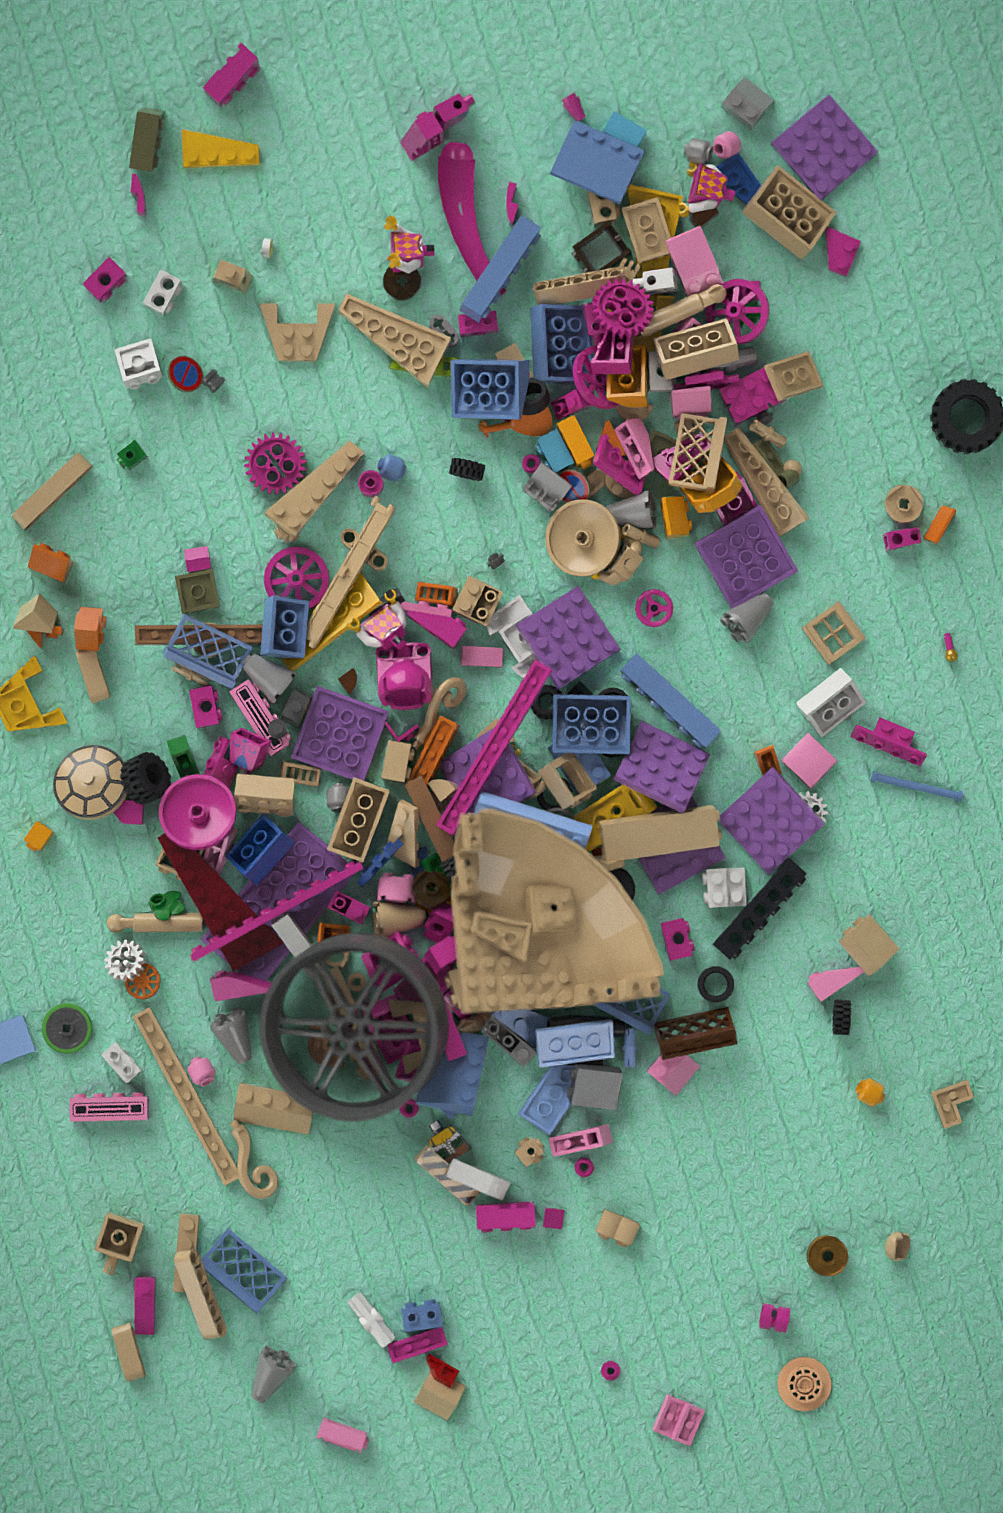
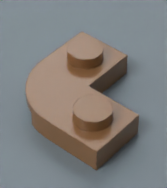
[308,1025,345,1068]

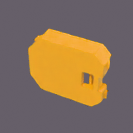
[679,456,743,513]

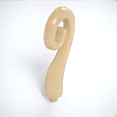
[412,677,467,750]
[230,1120,278,1199]

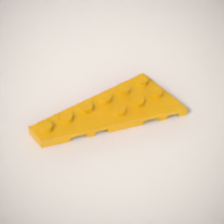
[628,185,683,308]
[281,571,382,671]

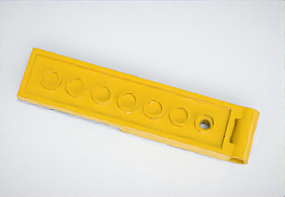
[573,784,658,852]

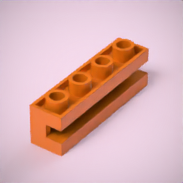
[406,715,460,789]

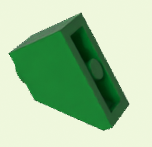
[167,735,200,778]

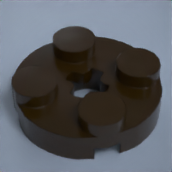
[383,267,421,301]
[411,870,450,909]

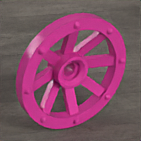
[706,279,770,345]
[573,346,620,409]
[264,547,329,610]

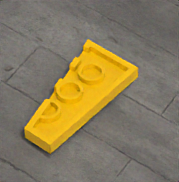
[182,129,260,168]

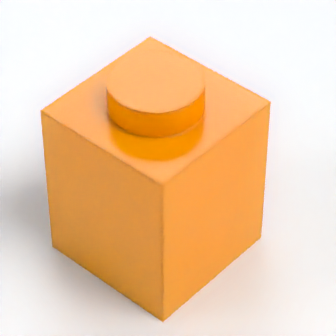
[24,821,54,852]

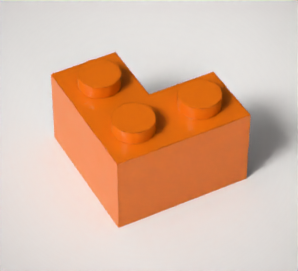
[74,607,107,651]

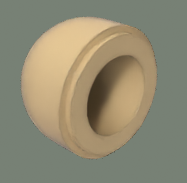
[784,460,802,476]

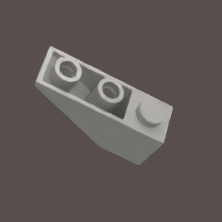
[480,1015,537,1067]

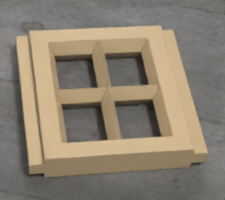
[802,601,866,665]

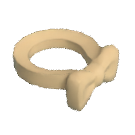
[326,952,351,969]

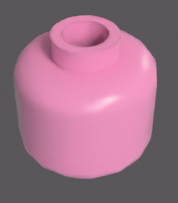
[713,131,741,159]
[187,1057,216,1087]

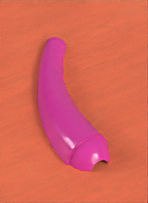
[438,142,507,297]

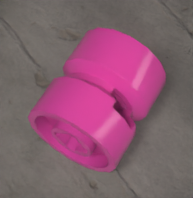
[358,470,384,498]
[759,1303,790,1333]

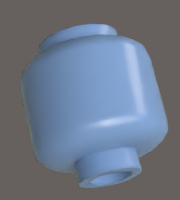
[377,454,407,482]

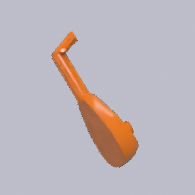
[478,406,552,438]

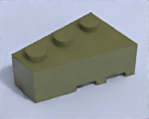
[129,107,165,172]

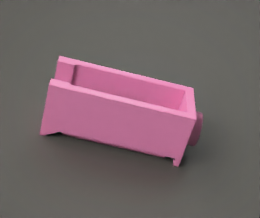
[317,1418,369,1453]

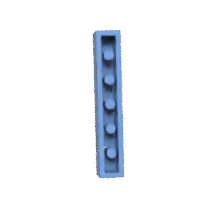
[459,215,541,323]
[620,653,721,748]

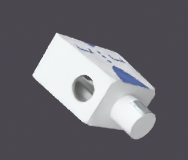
[633,268,678,295]

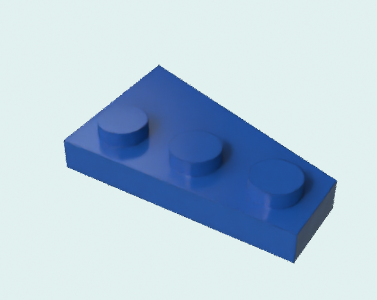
[716,153,761,205]
[357,839,403,887]

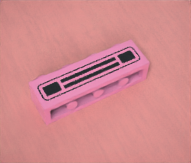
[229,679,292,757]
[70,1092,149,1122]

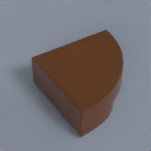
[338,668,357,694]

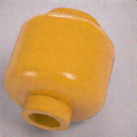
[855,1078,885,1107]

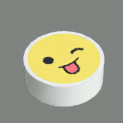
[262,238,273,258]

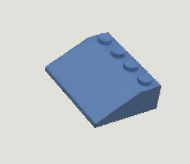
[550,120,645,205]
[530,304,594,384]
[451,359,529,419]
[552,695,631,754]
[415,1033,489,1116]

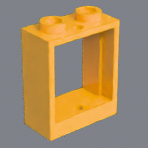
[556,415,595,470]

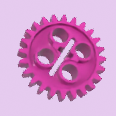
[591,278,654,339]
[244,433,306,495]

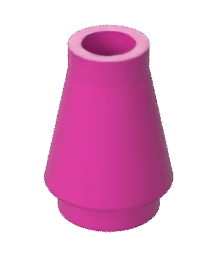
[562,92,586,121]

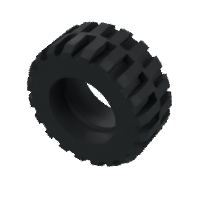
[930,379,1003,454]

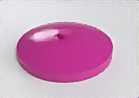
[159,774,236,850]

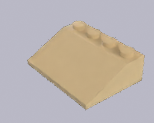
[742,165,837,260]

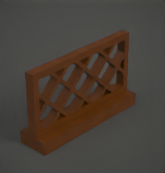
[654,1007,738,1060]

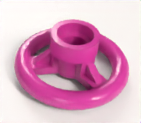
[635,589,673,627]

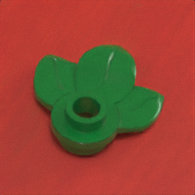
[149,891,185,921]

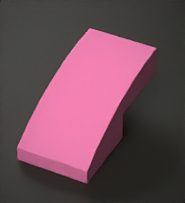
[461,646,503,668]

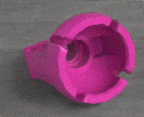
[375,642,433,710]

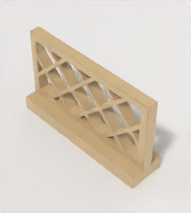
[668,413,727,495]

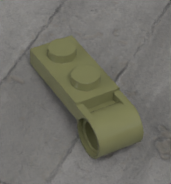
[752,439,800,489]

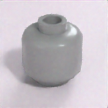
[684,138,713,165]
[326,783,349,813]

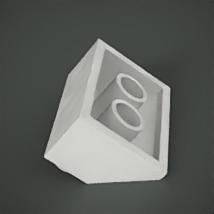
[796,668,867,738]

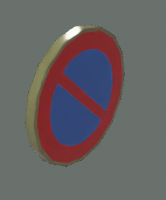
[167,356,203,393]
[559,469,591,503]

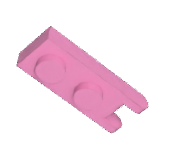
[401,601,452,617]

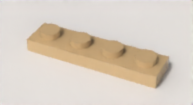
[173,1213,200,1292]

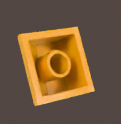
[660,496,692,539]

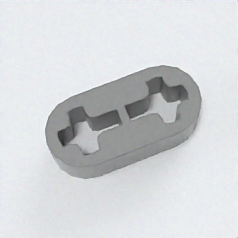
[430,315,459,348]

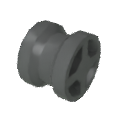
[201,369,226,393]

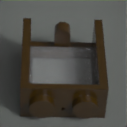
[571,220,632,273]

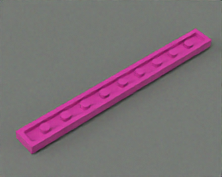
[437,660,553,835]
[189,860,363,962]

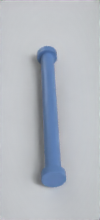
[871,771,963,802]

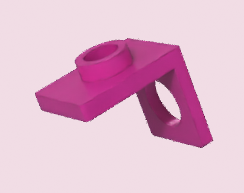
[385,722,419,742]

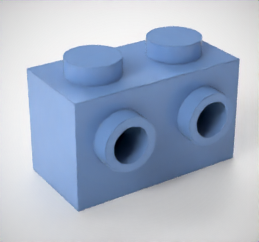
[401,1299,443,1332]

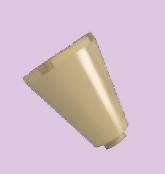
[372,901,426,938]

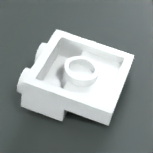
[114,339,163,389]
[702,867,747,908]

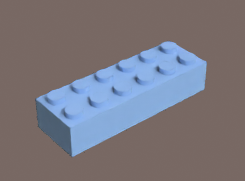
[474,791,592,849]

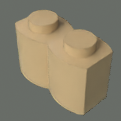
[596,1209,640,1248]

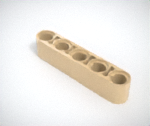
[532,267,627,305]
[11,452,93,530]
[174,1249,226,1340]

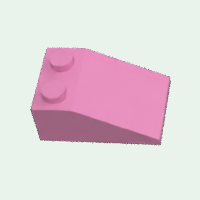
[665,226,723,297]

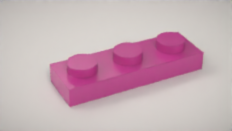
[387,1327,448,1363]

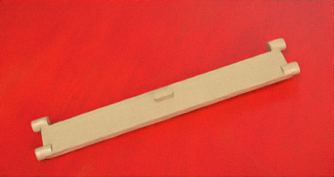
[306,496,396,649]

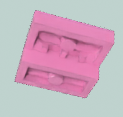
[781,733,838,789]
[652,1394,705,1446]

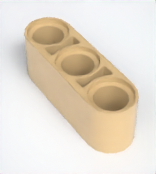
[341,528,388,571]
[75,650,111,704]
[112,1323,146,1382]

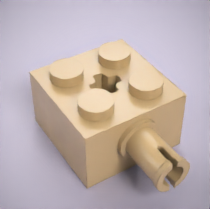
[94,1212,145,1276]

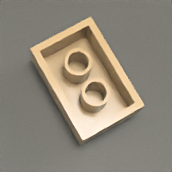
[235,774,295,817]

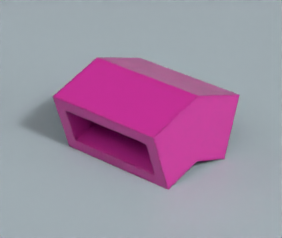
[184,546,211,572]

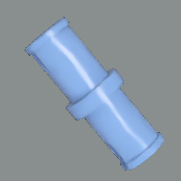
[622,1028,637,1068]

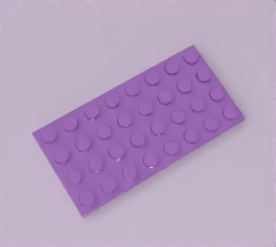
[201,822,357,981]

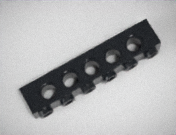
[712,858,807,960]

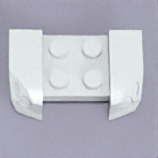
[487,595,538,678]

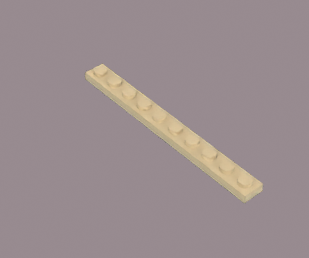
[133,1007,239,1186]

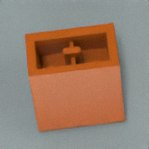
[28,543,74,583]

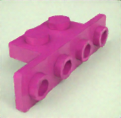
[851,717,927,766]
[203,736,238,789]

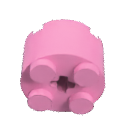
[377,873,416,905]

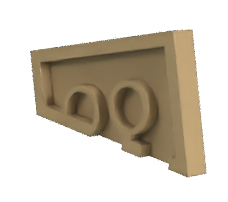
[386,800,419,868]
[471,912,532,962]

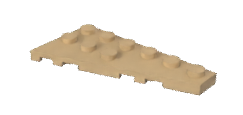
[339,294,451,389]

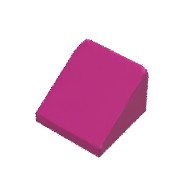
[543,1207,564,1229]

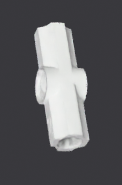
[347,1291,396,1348]

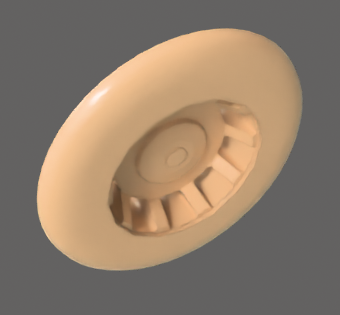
[777,1357,831,1411]

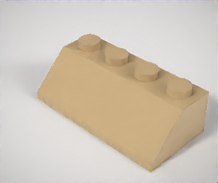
[653,318,739,380]
[327,777,390,863]
[233,1083,313,1135]

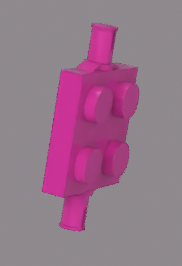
[674,369,740,390]

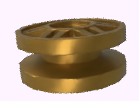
[806,1235,848,1277]

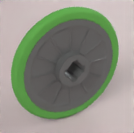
[42,1003,92,1054]

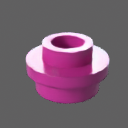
[522,454,541,473]
[399,1099,419,1118]
[575,1158,594,1177]
[601,1361,620,1380]

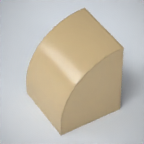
[427,779,459,802]

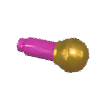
[944,633,958,662]

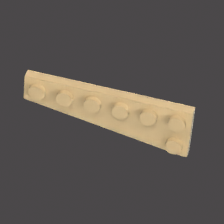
[724,428,809,537]
[264,440,364,538]

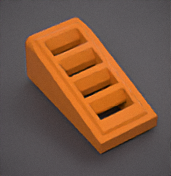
[415,582,458,607]

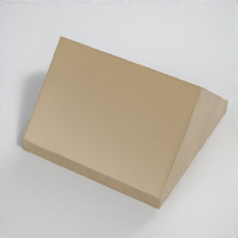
[13,593,58,633]
[414,1371,466,1420]

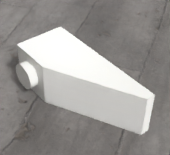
[446,1158,510,1200]

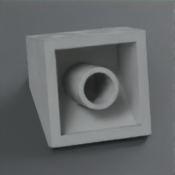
[721,77,775,130]

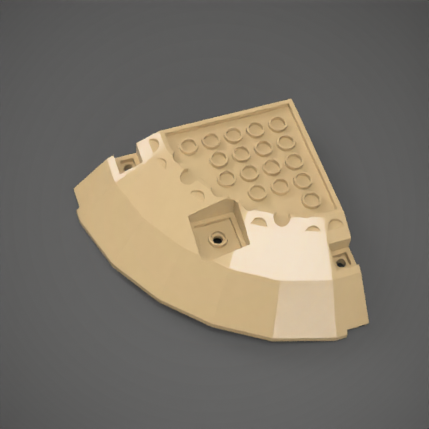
[451,809,664,1013]

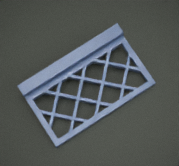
[162,614,253,689]
[594,989,670,1035]
[201,1228,287,1314]

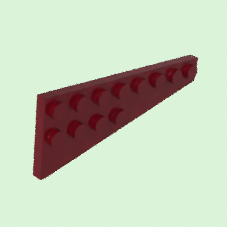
[157,833,283,972]

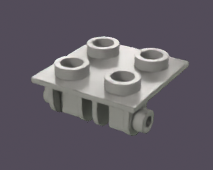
[522,463,572,512]

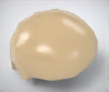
[885,1232,911,1262]

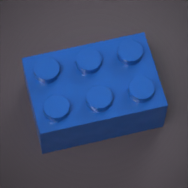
[225,814,295,885]

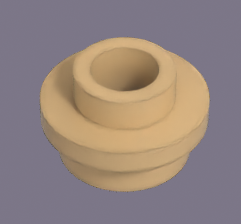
[347,972,366,992]

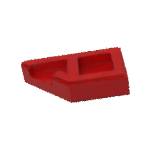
[426,1353,459,1388]

